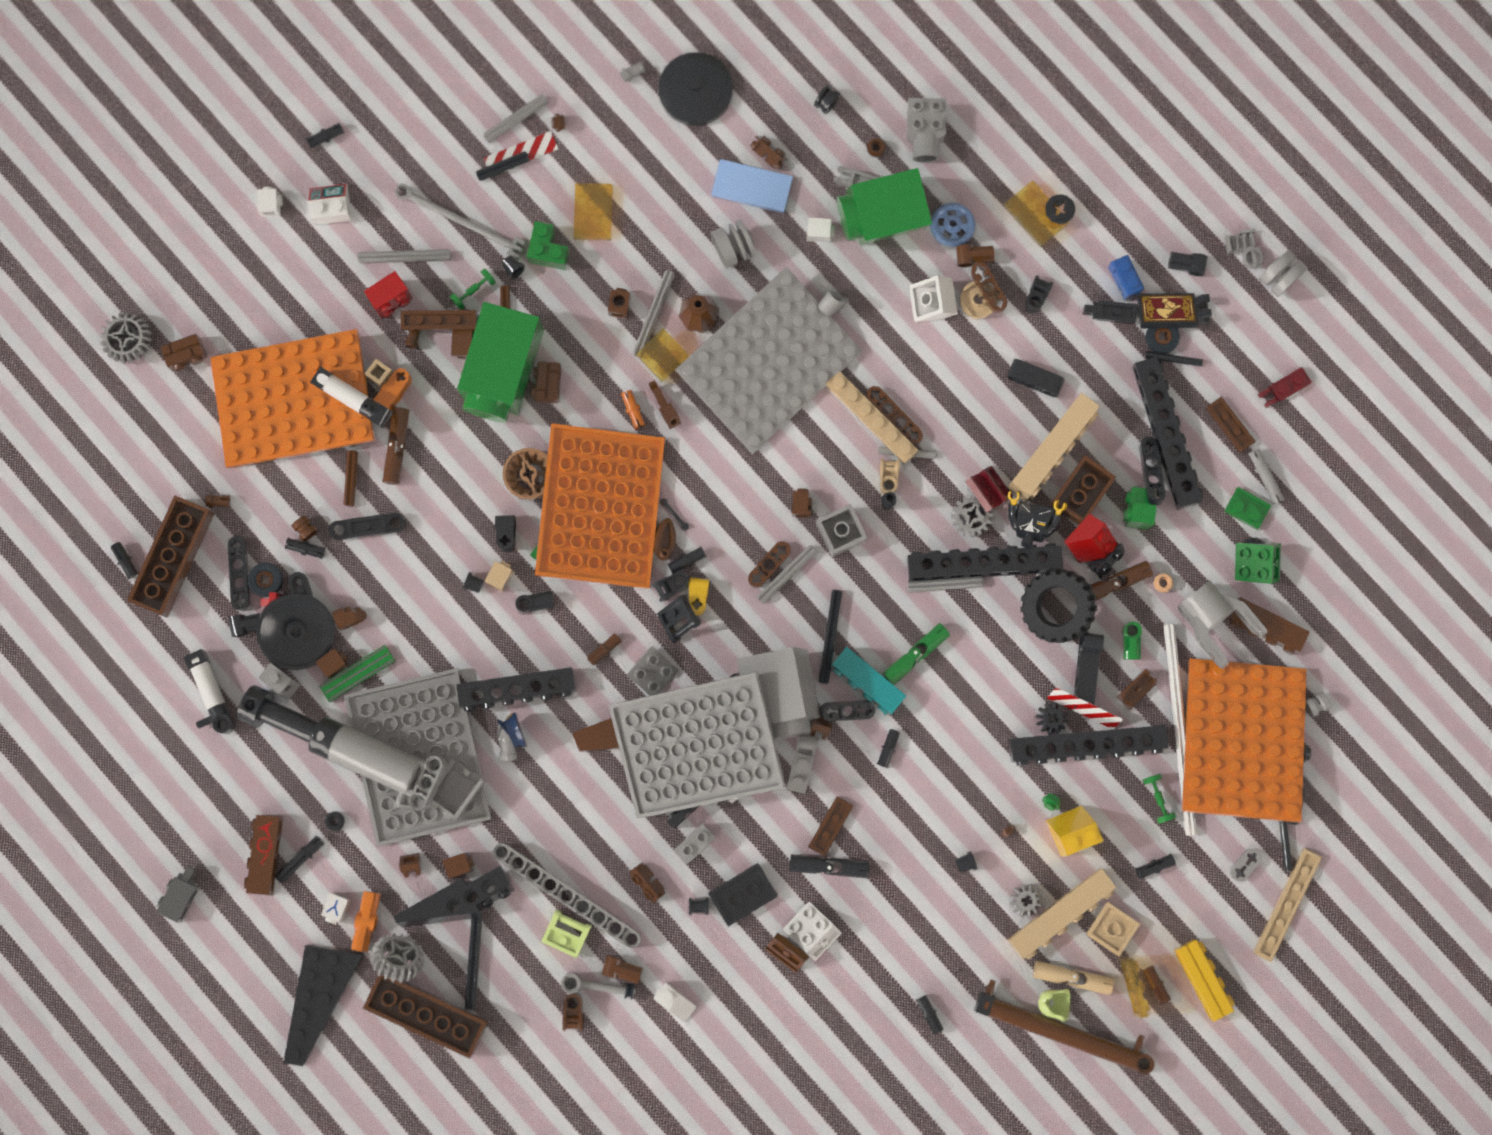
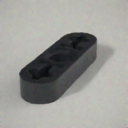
[819,700,875,721]

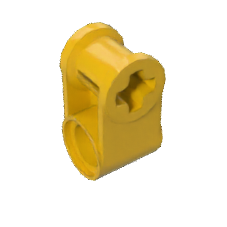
[689,577,709,616]

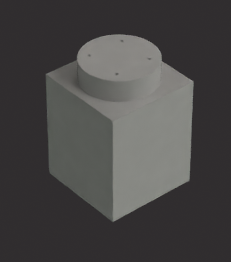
[737,647,821,740]

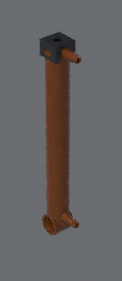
[973,979,1155,1074]

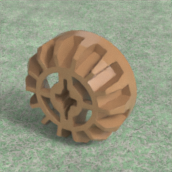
[503,448,547,501]

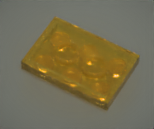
[1004,180,1070,247]
[573,183,613,241]
[1119,956,1150,1018]

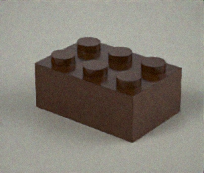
[1050,455,1116,525]

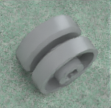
[1259,250,1308,297]

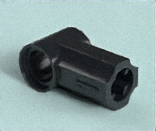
[1168,252,1208,277]
[515,591,554,615]
[228,613,261,637]

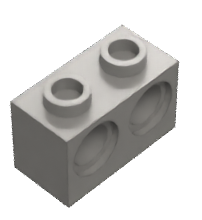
[674,823,716,865]

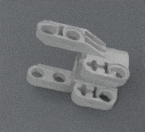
[1177,580,1267,669]

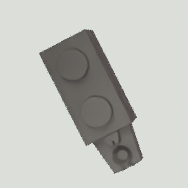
[156,866,200,923]

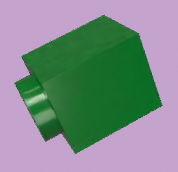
[837,168,932,245]

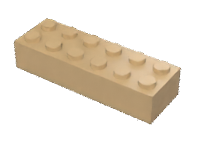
[1008,392,1100,502]

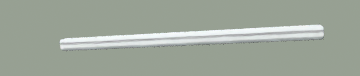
[1164,624,1196,836]

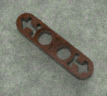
[866,386,923,445]

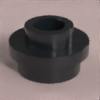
[325,812,345,831]

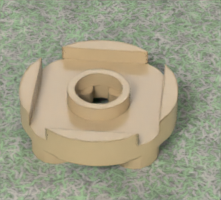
[960,281,997,320]

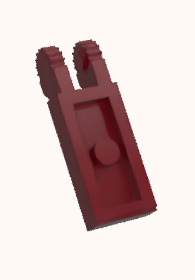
[1258,367,1312,408]

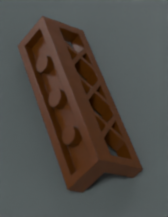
[400,310,480,331]

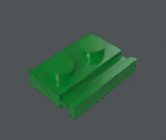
[1223,487,1272,530]

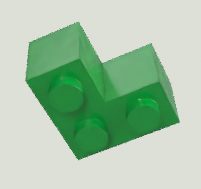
[527,221,569,270]
[1123,487,1157,530]

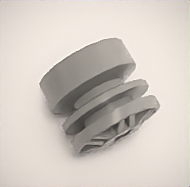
[710,220,756,269]

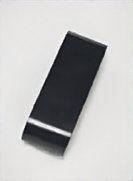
[1007,359,1065,398]

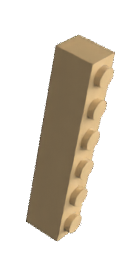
[1007,868,1116,960]

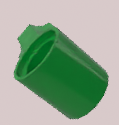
[1122,622,1142,660]

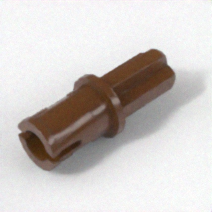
[587,633,622,666]
[1142,965,1171,1005]

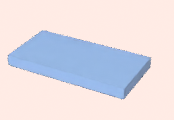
[711,159,793,213]

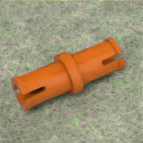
[621,390,646,429]

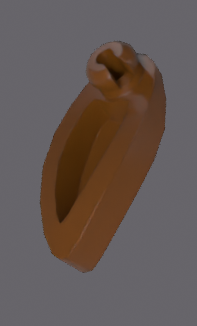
[654,518,676,560]

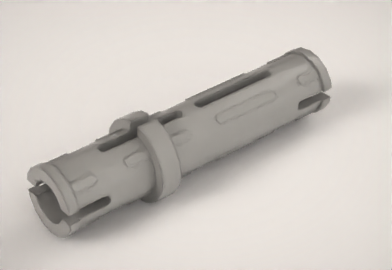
[1248,449,1285,505]

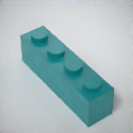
[831,647,906,715]

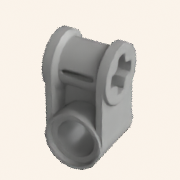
[818,287,849,316]

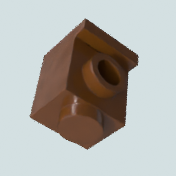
[792,488,812,518]

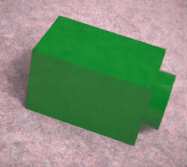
[457,302,544,423]

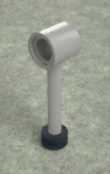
[561,972,636,1000]

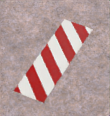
[483,131,558,166]
[1047,687,1123,729]

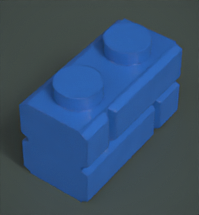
[1108,255,1144,301]

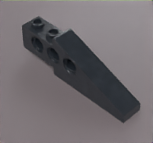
[393,866,515,927]

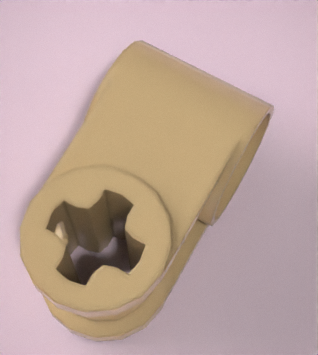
[879,459,900,495]

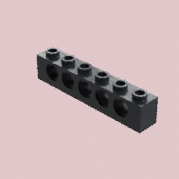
[456,667,575,711]

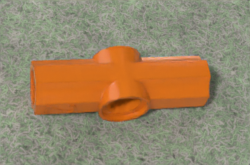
[351,891,381,952]

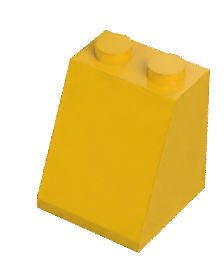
[1046,805,1103,856]

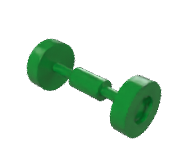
[449,268,496,310]
[1142,773,1177,824]

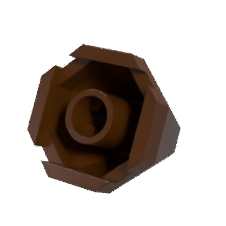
[679,293,719,334]

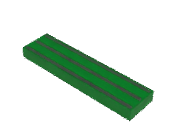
[319,645,396,702]

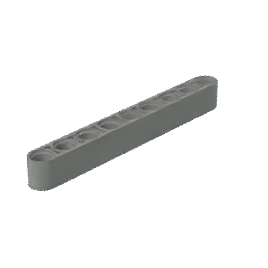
[493,843,641,948]

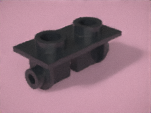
[1088,542,1125,579]

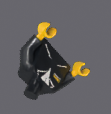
[1008,491,1067,548]

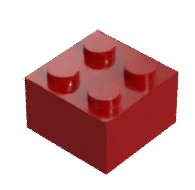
[363,271,413,319]

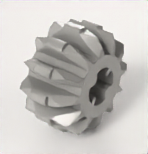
[1009,884,1042,917]

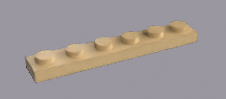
[826,372,918,465]

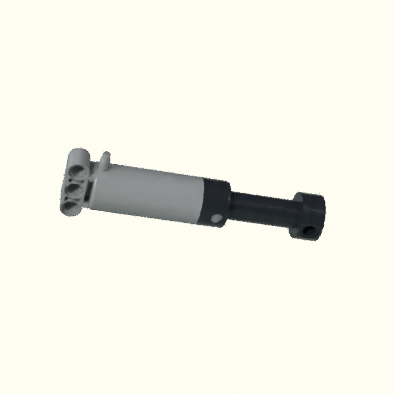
[237,685,447,811]

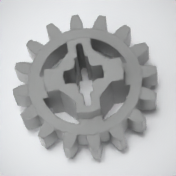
[951,495,993,537]

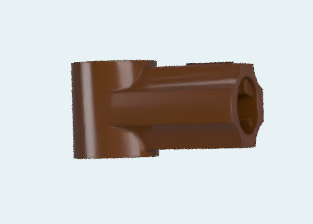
[956,245,995,267]
[601,955,643,984]

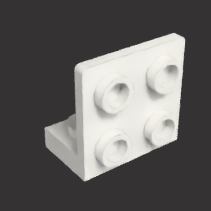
[783,902,842,961]

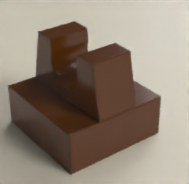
[811,717,833,740]
[399,853,421,878]

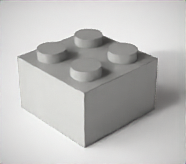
[816,504,867,557]

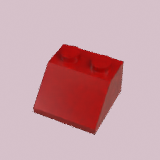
[1064,514,1118,563]

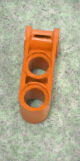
[373,368,412,411]

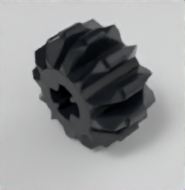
[1035,702,1069,735]

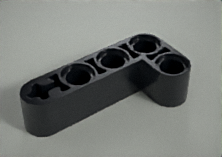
[1074,633,1104,708]

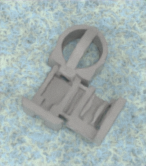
[1224,229,1263,269]

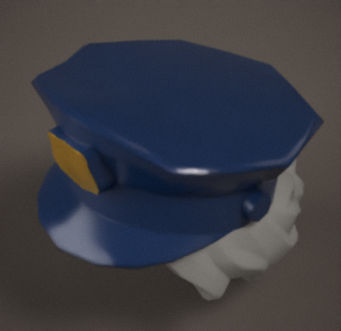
[497,713,527,762]

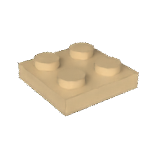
[1085,902,1140,957]

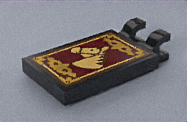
[1137,293,1212,329]

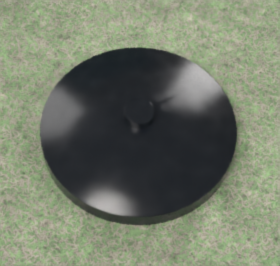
[658,52,733,126]
[256,593,335,670]

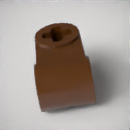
[562,993,583,1031]

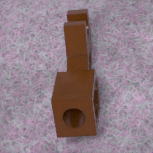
[648,380,681,429]

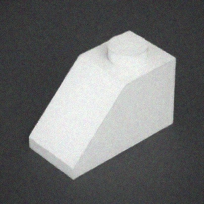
[653,982,697,1022]

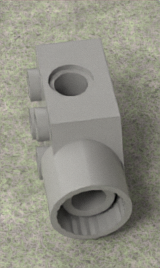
[907,98,946,163]

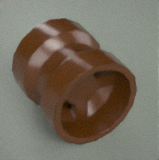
[291,515,318,542]

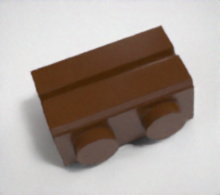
[160,333,207,371]
[532,361,562,404]

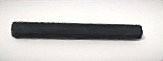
[819,589,842,684]
[465,913,483,1010]

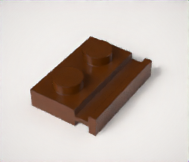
[764,933,809,973]

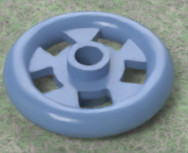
[930,203,975,247]

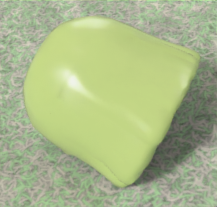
[1038,989,1070,1022]

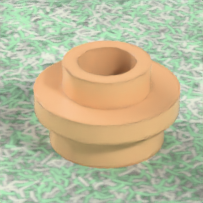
[1154,573,1173,593]

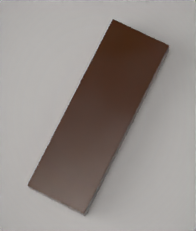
[1205,396,1256,454]
[808,796,853,857]

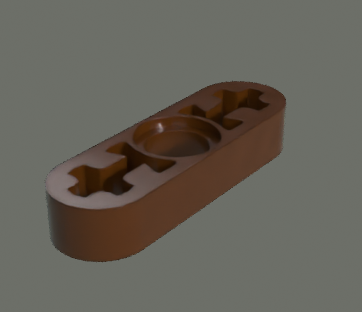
[971,262,1007,313]
[748,541,791,588]

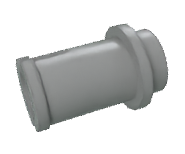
[620,61,645,82]

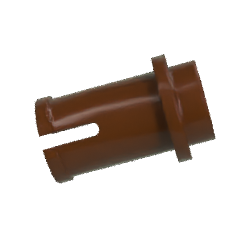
[404,331,420,349]
[205,493,231,508]

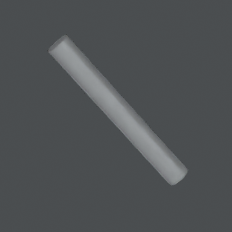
[878,446,936,459]

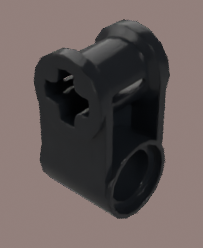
[1025,275,1054,314]
[495,515,516,553]
[652,571,690,602]

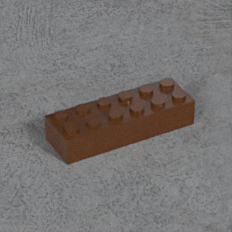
[127,495,215,618]
[362,975,489,1059]

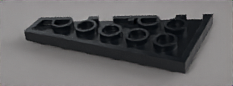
[283,945,364,1066]

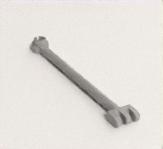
[395,184,527,260]

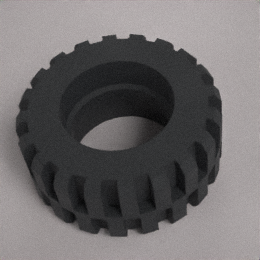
[1020,569,1097,643]

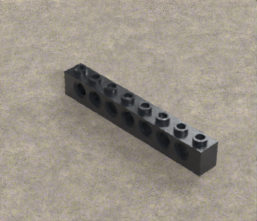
[1132,357,1203,510]
[907,543,1063,582]
[1009,725,1168,766]

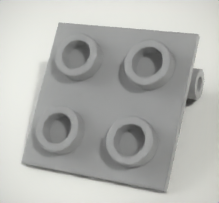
[627,646,679,695]

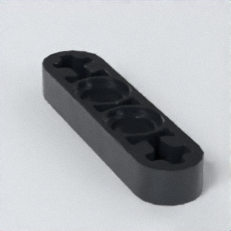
[1139,437,1166,506]
[227,536,250,611]

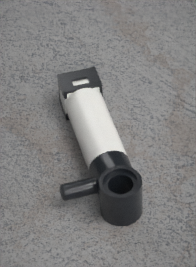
[310,366,394,428]
[183,649,236,734]

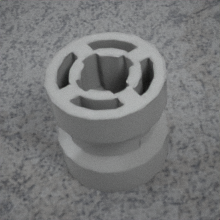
[1305,692,1331,717]

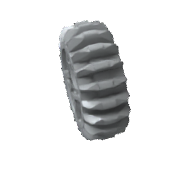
[99,313,152,364]
[371,933,424,984]

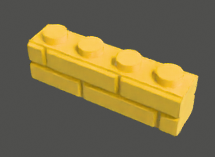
[1174,939,1235,1022]

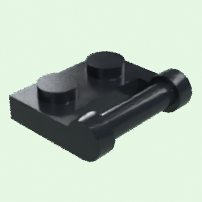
[657,595,701,643]

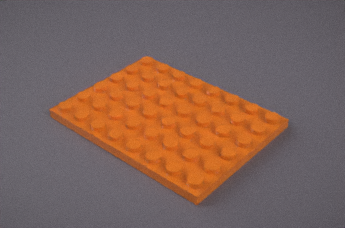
[210,329,375,468]
[534,423,665,589]
[1182,658,1306,823]

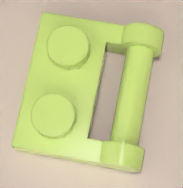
[541,909,592,958]

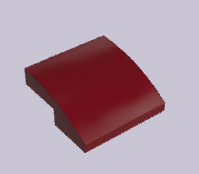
[965,466,1014,512]

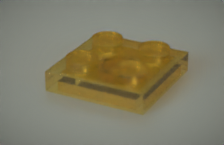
[635,328,689,382]

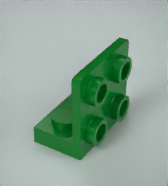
[1235,542,1281,584]

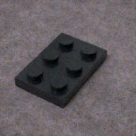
[708,863,778,927]

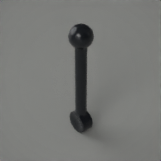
[660,498,689,530]

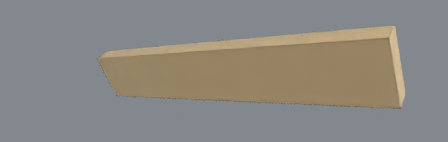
[1253,848,1322,962]

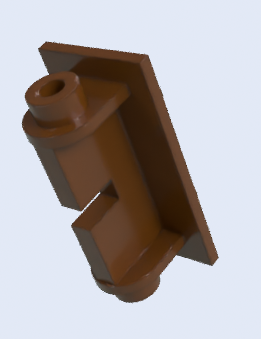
[750,135,788,170]
[629,863,666,903]

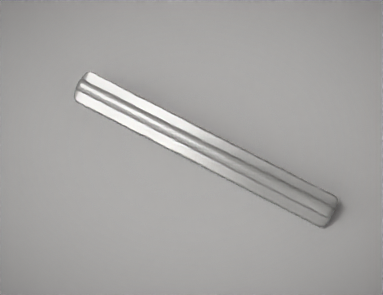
[357,249,451,263]
[633,270,675,358]

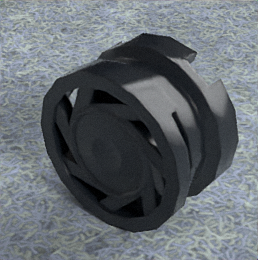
[813,84,841,114]

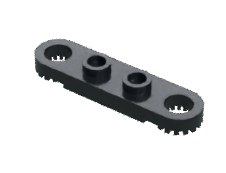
[328,513,406,540]

